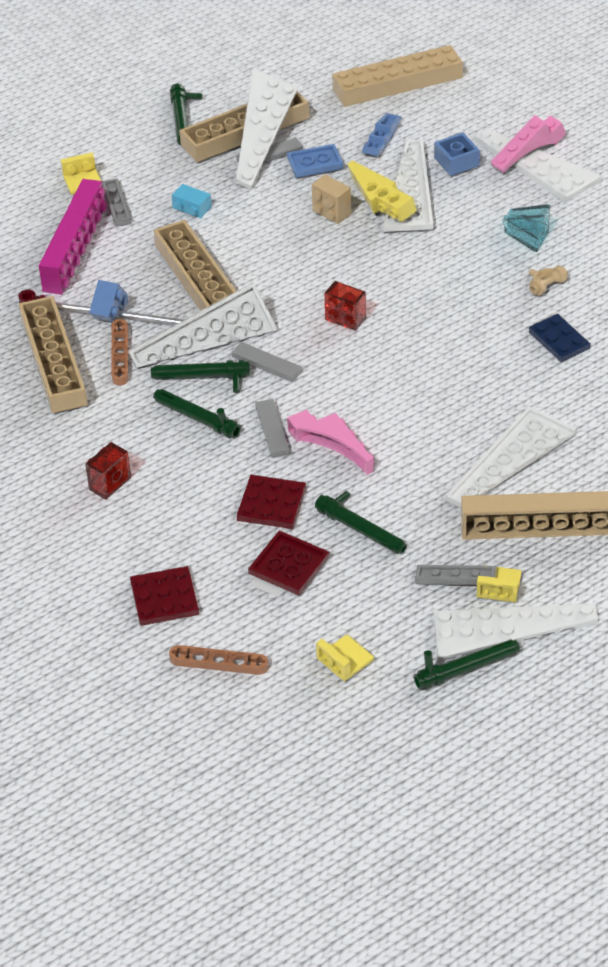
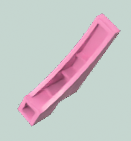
[491,115,566,173]
[287,410,375,475]

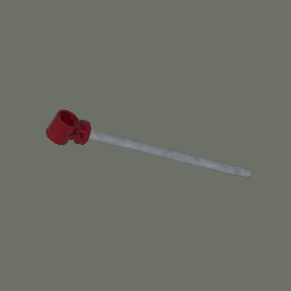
[18,289,185,325]

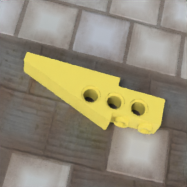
[347,160,417,222]

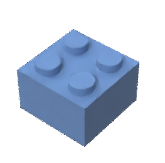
[434,132,480,176]

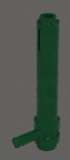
[170,83,202,145]
[151,360,250,393]
[153,389,241,439]
[315,491,407,554]
[414,639,520,690]

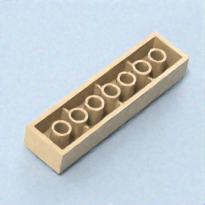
[332,45,463,107]
[180,91,309,163]
[153,219,236,311]
[18,296,88,413]
[461,491,608,540]

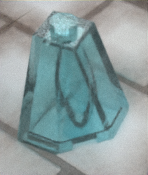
[502,204,550,252]

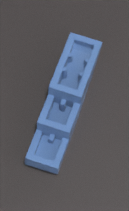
[362,113,402,157]

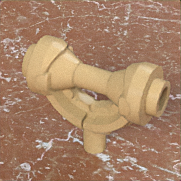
[529,265,568,296]

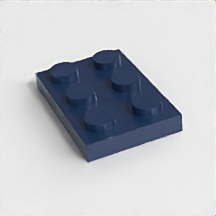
[529,313,591,363]

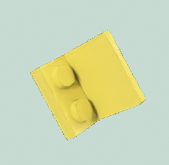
[60,152,101,195]
[476,565,521,602]
[316,635,374,682]

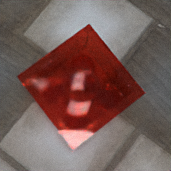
[324,281,366,331]
[85,442,131,500]

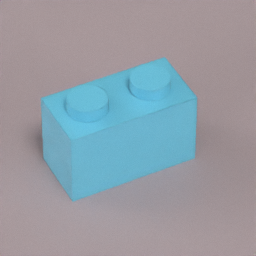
[171,184,212,218]

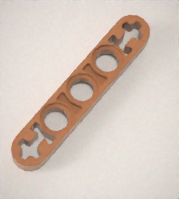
[111,319,129,386]
[169,645,268,675]

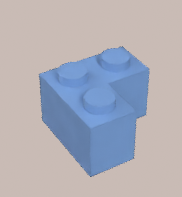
[89,280,128,322]

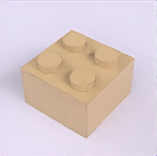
[312,174,351,224]

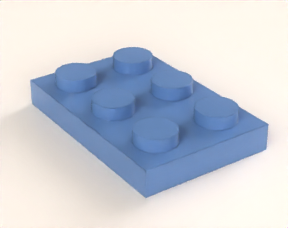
[287,144,343,178]

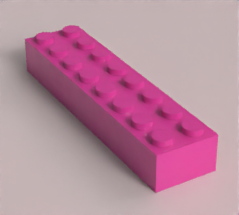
[38,179,107,295]

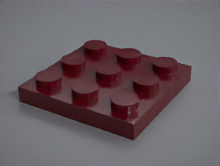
[236,474,306,529]
[248,530,330,596]
[130,566,199,626]

